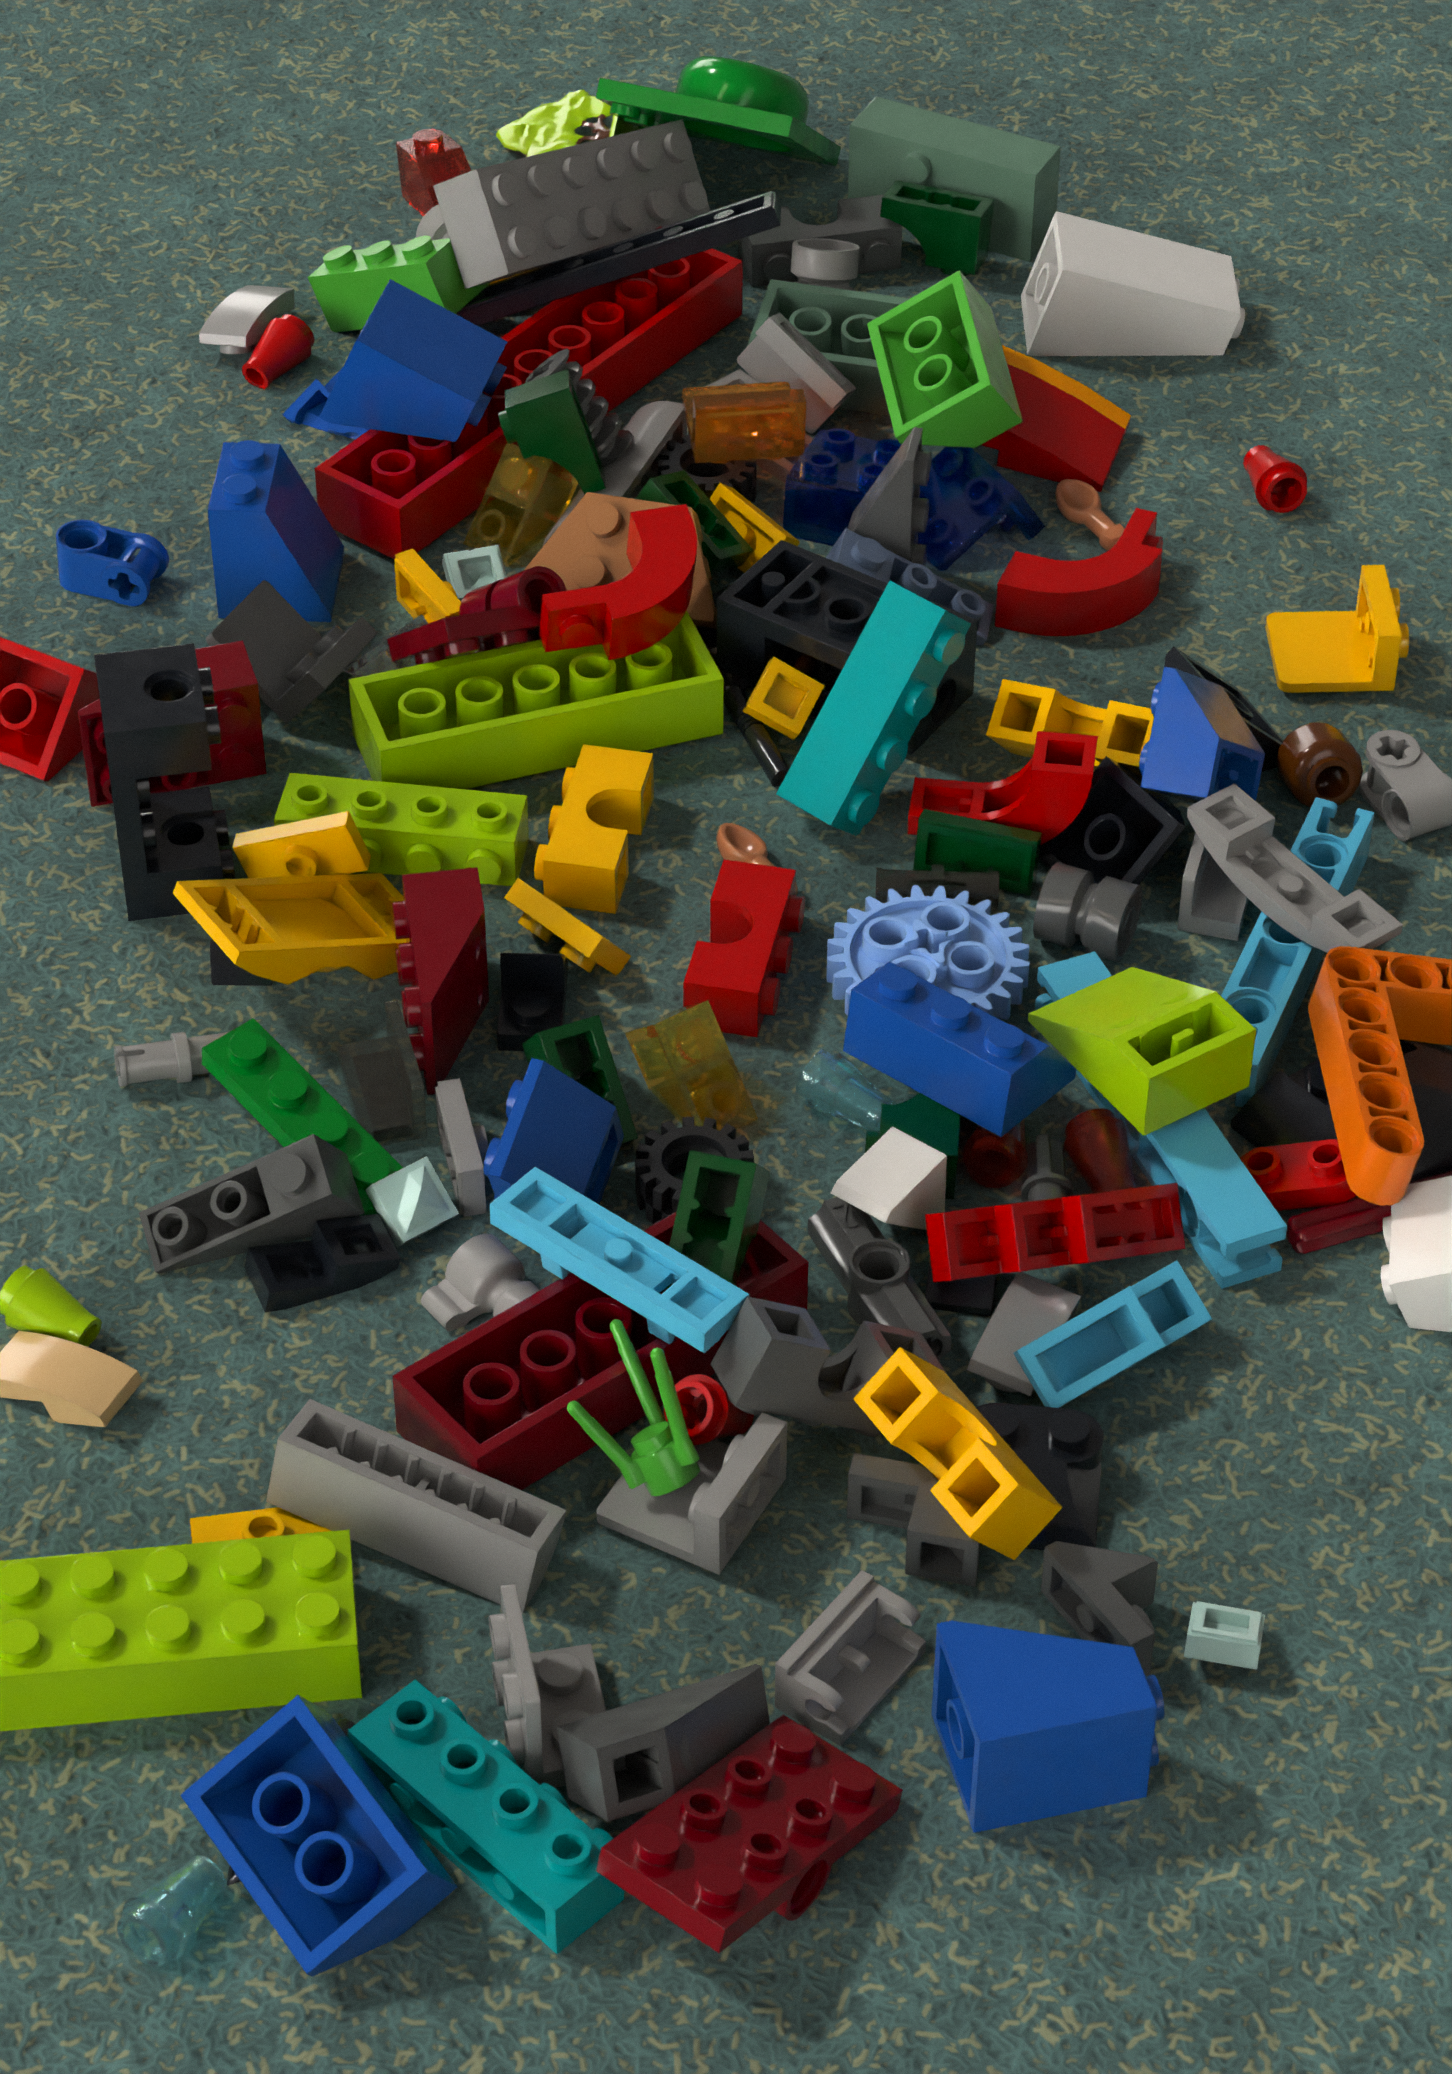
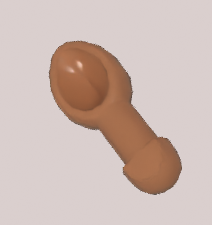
[1055,479,1125,551]
[716,823,798,895]

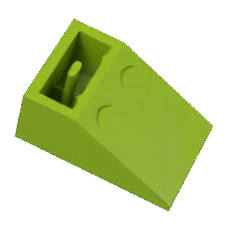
[1028,967,1256,1136]

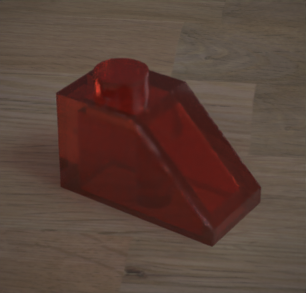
[396,129,471,216]

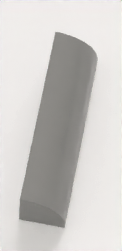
[542,401,687,547]
[266,1399,567,1613]

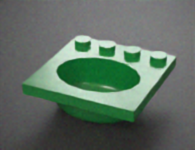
[596,56,841,166]

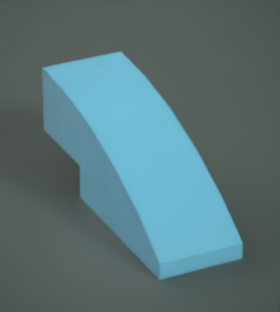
[1013,1260,1212,1408]

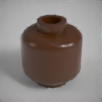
[1276,722,1363,808]

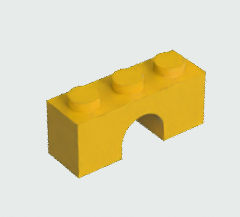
[986,679,1154,776]
[534,744,654,914]
[853,1347,1063,1560]

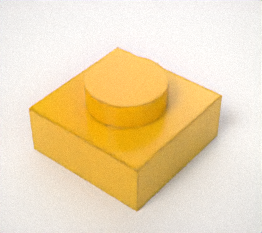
[743,657,825,740]

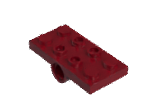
[387,566,567,665]
[596,1715,903,1953]

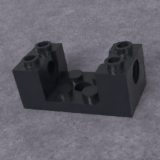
[717,540,977,755]
[94,643,235,921]

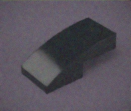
[244,1214,400,1312]

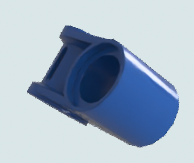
[56,519,170,607]

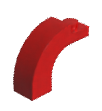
[539,504,697,661]
[995,508,1163,636]

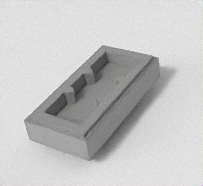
[435,1078,488,1217]

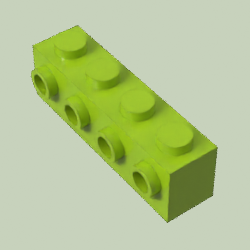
[274,773,529,886]

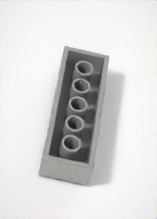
[433,119,710,289]

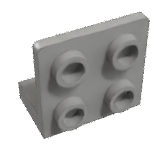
[596,1412,787,1575]
[489,1584,606,1787]

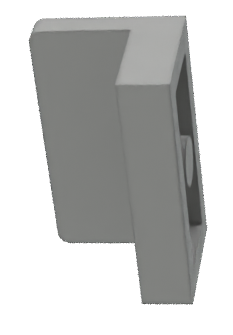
[737,313,857,433]
[1177,833,1249,941]

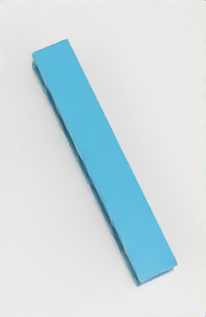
[1221,797,1374,1108]
[1035,951,1287,1289]

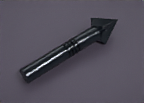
[717,666,789,787]

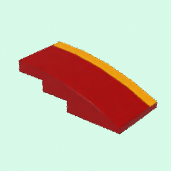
[982,345,1131,492]

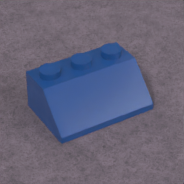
[843,962,1077,1137]
[180,1695,458,1977]

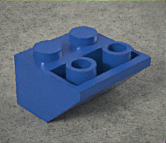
[1139,667,1265,803]
[484,1058,624,1204]

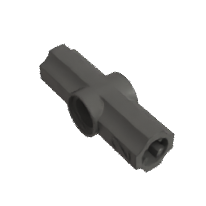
[808,1197,951,1361]

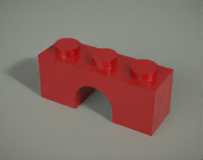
[683,859,805,1038]

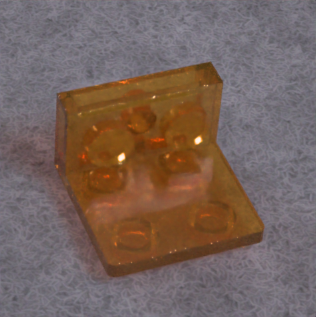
[682,381,806,463]

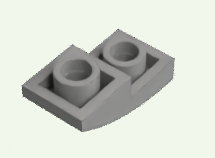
[199,285,295,354]
[967,1272,1081,1396]

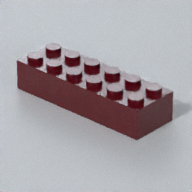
[392,1212,809,1490]

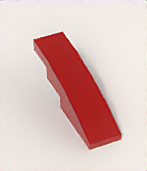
[925,1183,1185,1282]

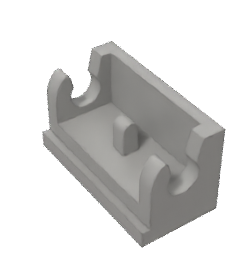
[775,1570,926,1746]

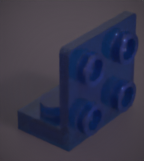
[783,428,923,546]
[918,446,1046,571]

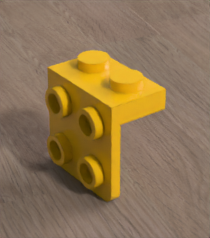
[1265,565,1409,693]

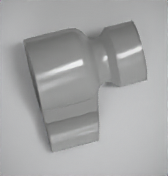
[421,1233,540,1331]

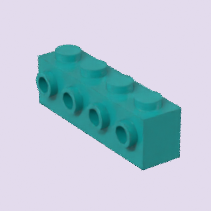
[776,580,971,836]
[347,1679,624,1954]

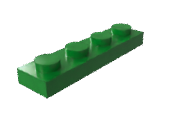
[202,1018,403,1216]

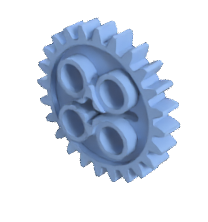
[826,885,1030,1020]

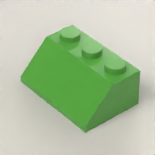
[307,235,491,332]
[867,270,1023,448]

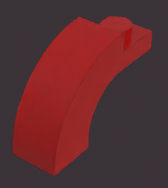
[908,731,1098,845]

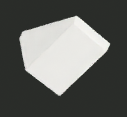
[831,1126,947,1230]

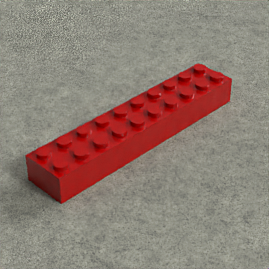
[315,226,743,559]

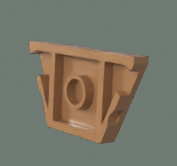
[524,492,717,629]

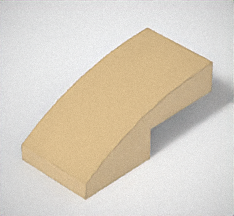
[0,1331,143,1427]

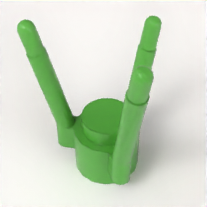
[567,1319,700,1496]

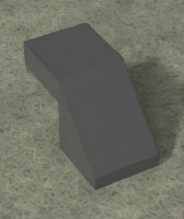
[847,1453,980,1587]

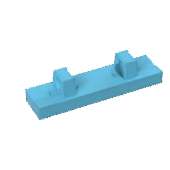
[490,1167,749,1353]

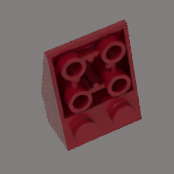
[78,640,267,807]
[392,867,489,1095]

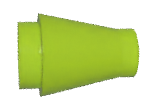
[0,1265,102,1347]

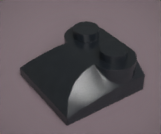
[976,1403,1104,1550]

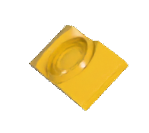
[173,873,406,985]

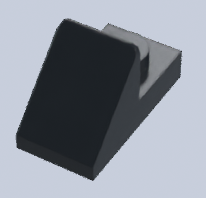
[497,953,569,1051]

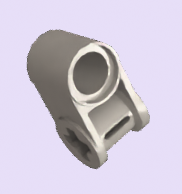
[1360,730,1452,841]

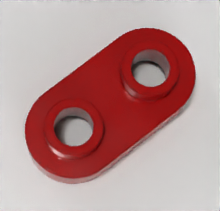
[1240,1139,1356,1211]

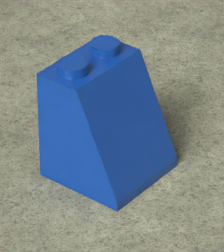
[319,279,507,442]
[208,440,345,622]
[931,1621,1165,1833]

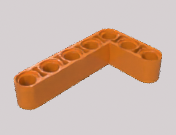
[1308,946,1452,1206]

